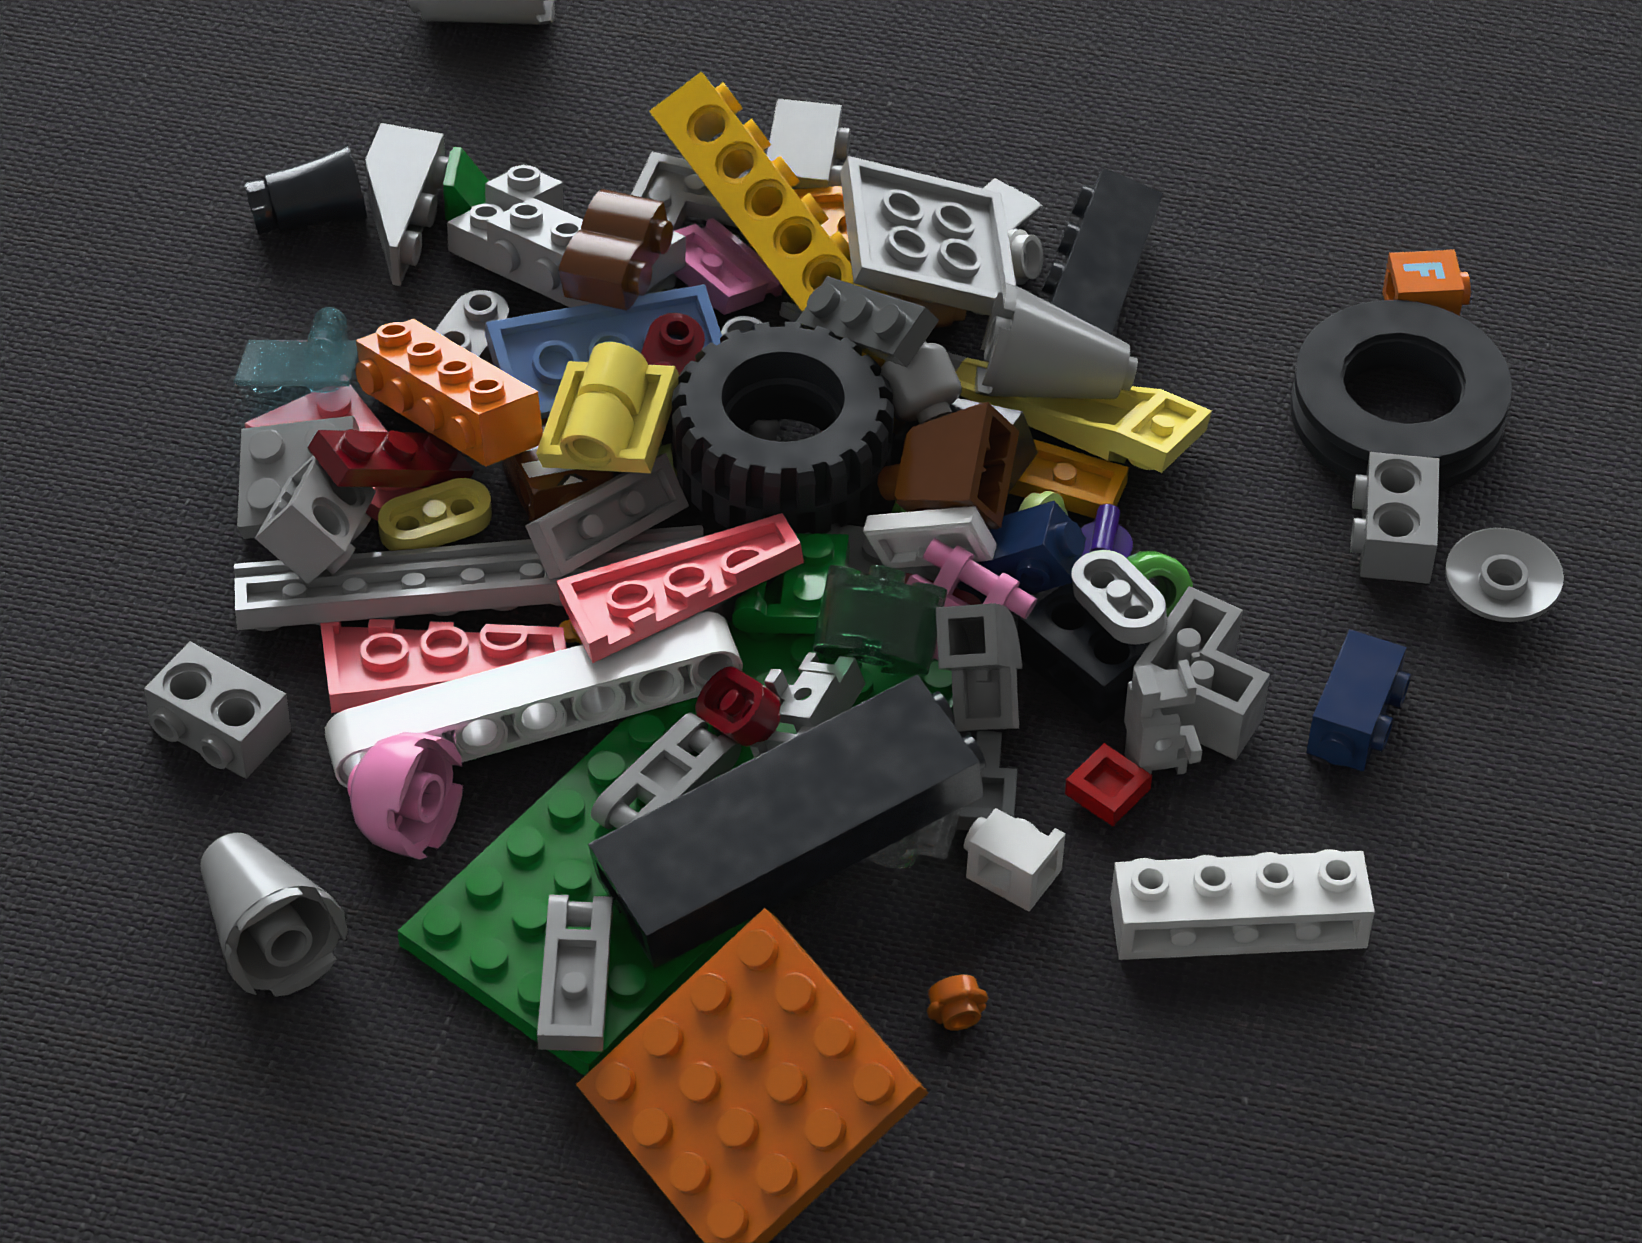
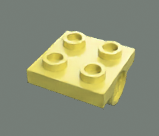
[536,342,679,473]

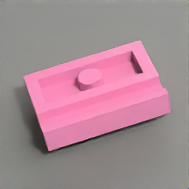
[673,218,783,315]

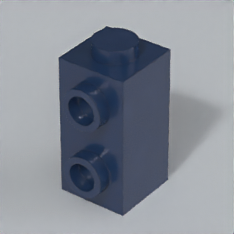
[957,500,1086,601]
[1306,629,1411,772]

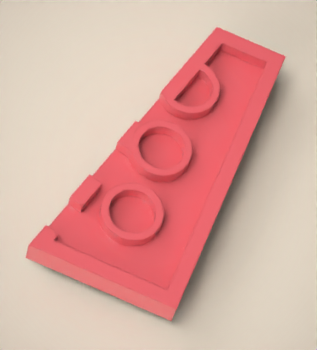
[320,619,567,713]

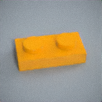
[1009,439,1129,519]

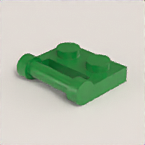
[732,533,850,634]

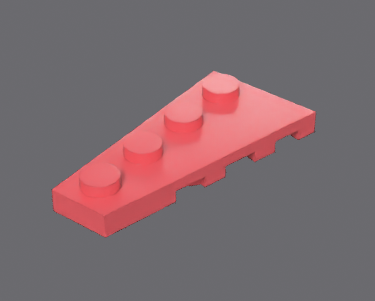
[556,513,804,663]

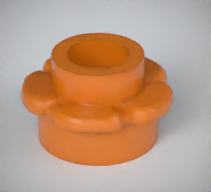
[927,975,988,1031]

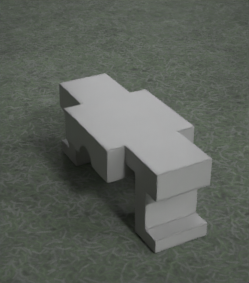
[750,652,866,758]
[1124,659,1202,774]

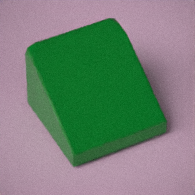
[443,147,489,222]

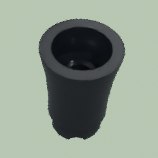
[244,144,367,234]

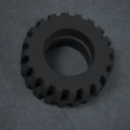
[672,321,894,534]

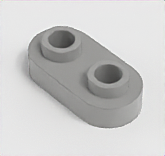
[435,290,509,361]
[1072,550,1167,644]

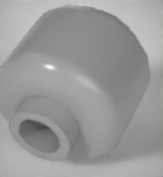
[880,340,962,425]

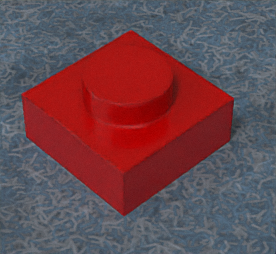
[1065,743,1152,826]

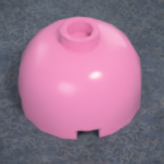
[347,732,463,860]

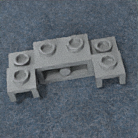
[447,165,686,307]

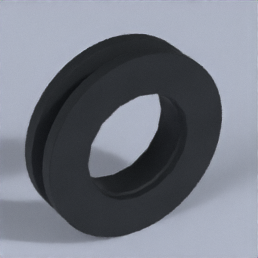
[1290,300,1512,489]

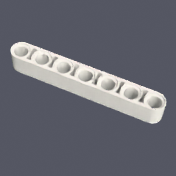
[325,611,743,788]

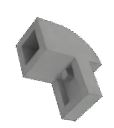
[936,603,1022,732]

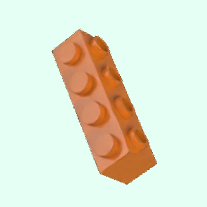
[355,319,543,467]

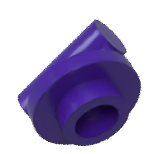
[1081,504,1133,558]

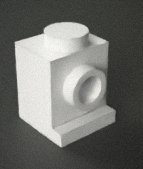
[964,808,1066,911]

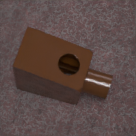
[877,402,1019,529]

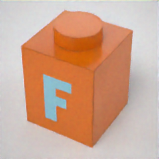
[1382,250,1471,316]

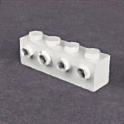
[1110,849,1375,960]

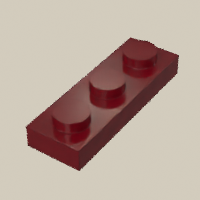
[307,429,474,488]

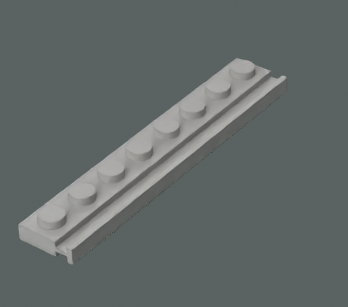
[234,525,703,631]

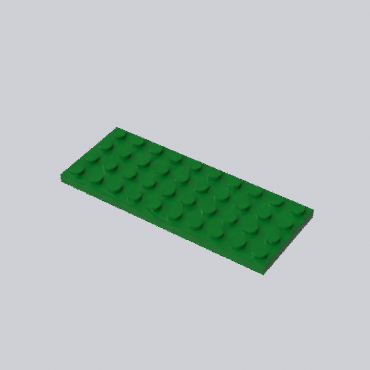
[398,572,954,1076]

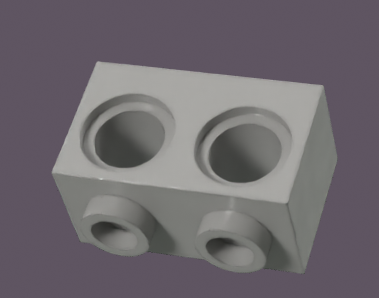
[1350,452,1439,584]
[255,456,376,585]
[144,641,291,779]

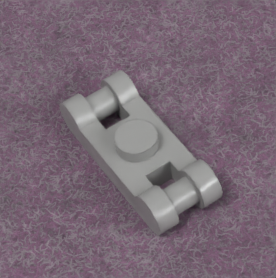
[591,712,741,829]

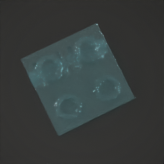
[234,307,358,393]

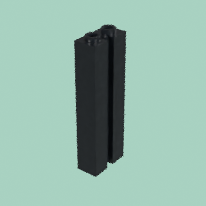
[588,675,986,969]

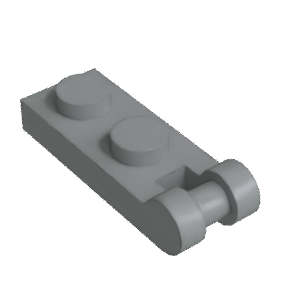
[537,895,613,1051]

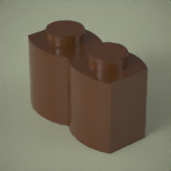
[558,189,673,311]

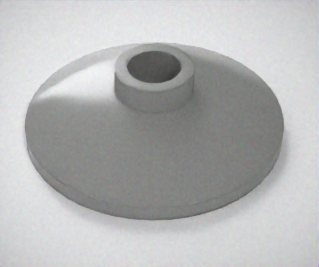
[1445,528,1564,622]

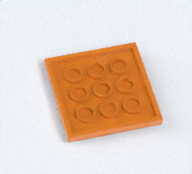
[576,908,928,1243]

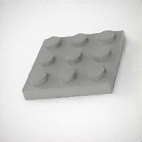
[840,156,1016,315]

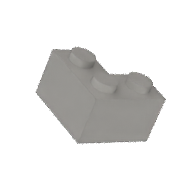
[1134,586,1270,760]

